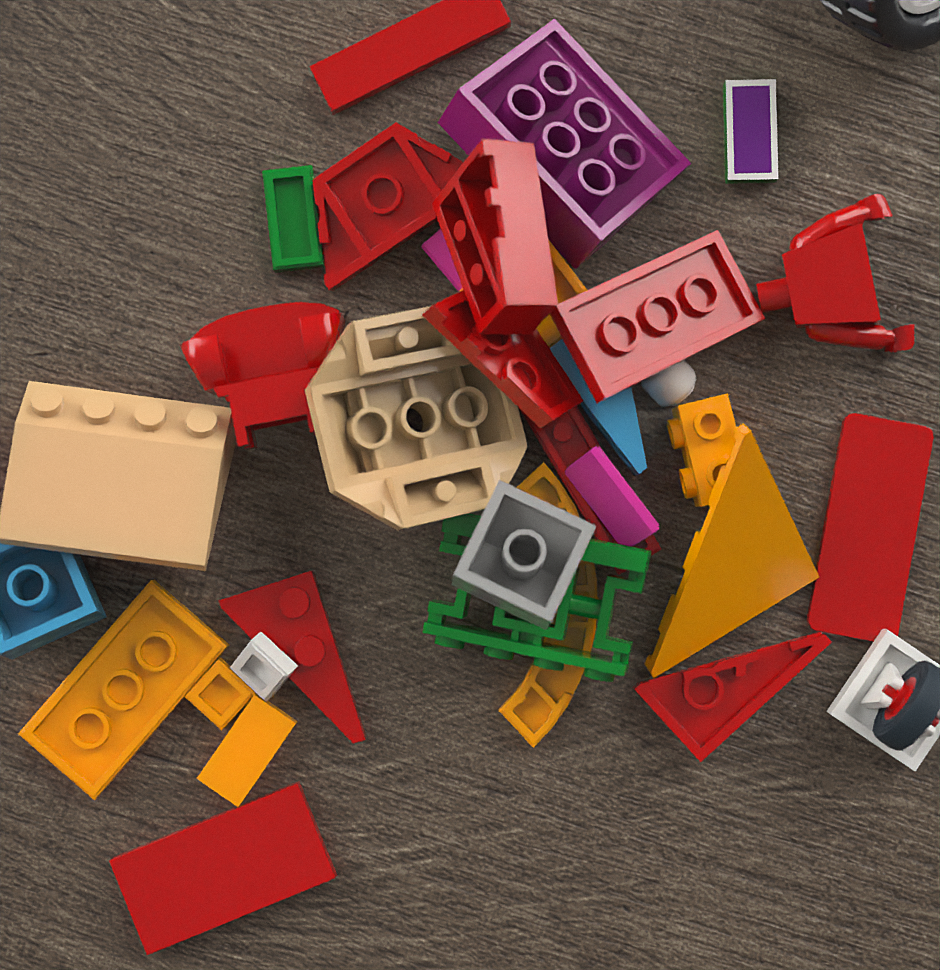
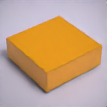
[184,658,256,731]

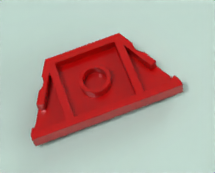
[312,122,464,291]

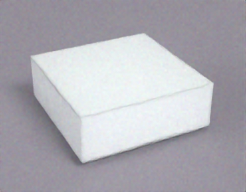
[230,632,298,702]

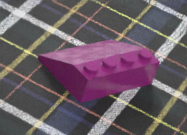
[438,18,691,269]

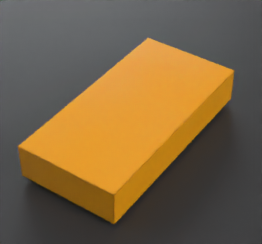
[197,693,298,807]

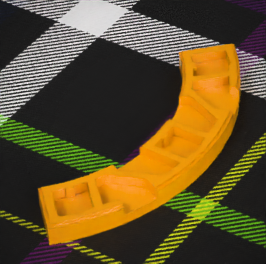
[499,462,598,748]

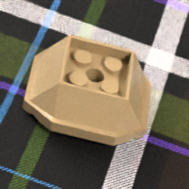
[305,306,528,530]

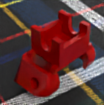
[180,302,346,450]

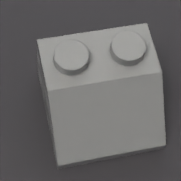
[452,480,596,630]

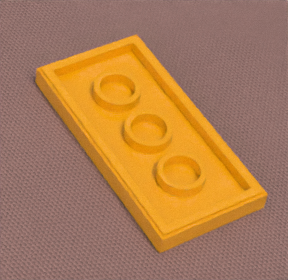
[18,580,229,800]

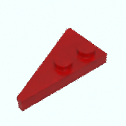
[219,570,366,744]
[632,632,832,762]

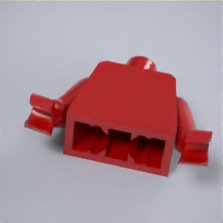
[756,194,915,352]

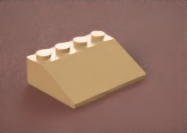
[0,381,236,571]

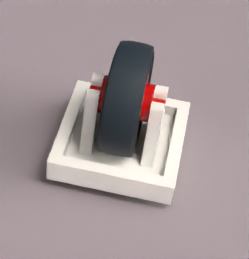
[826,628,940,771]

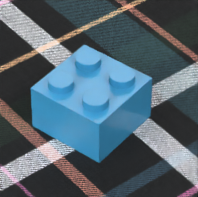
[0,544,107,660]

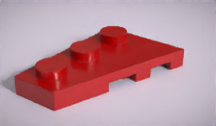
[422,290,584,428]

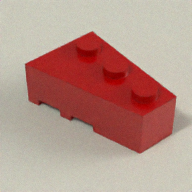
[432,139,558,334]

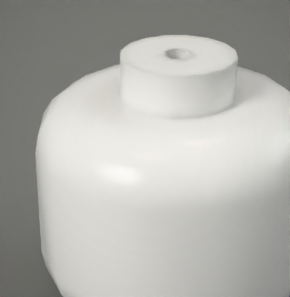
[641,360,696,407]

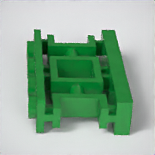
[422,513,652,682]

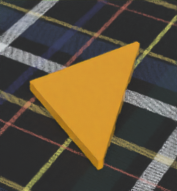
[645,423,819,678]

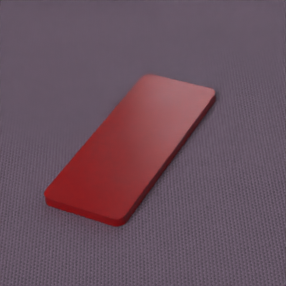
[807,413,934,641]

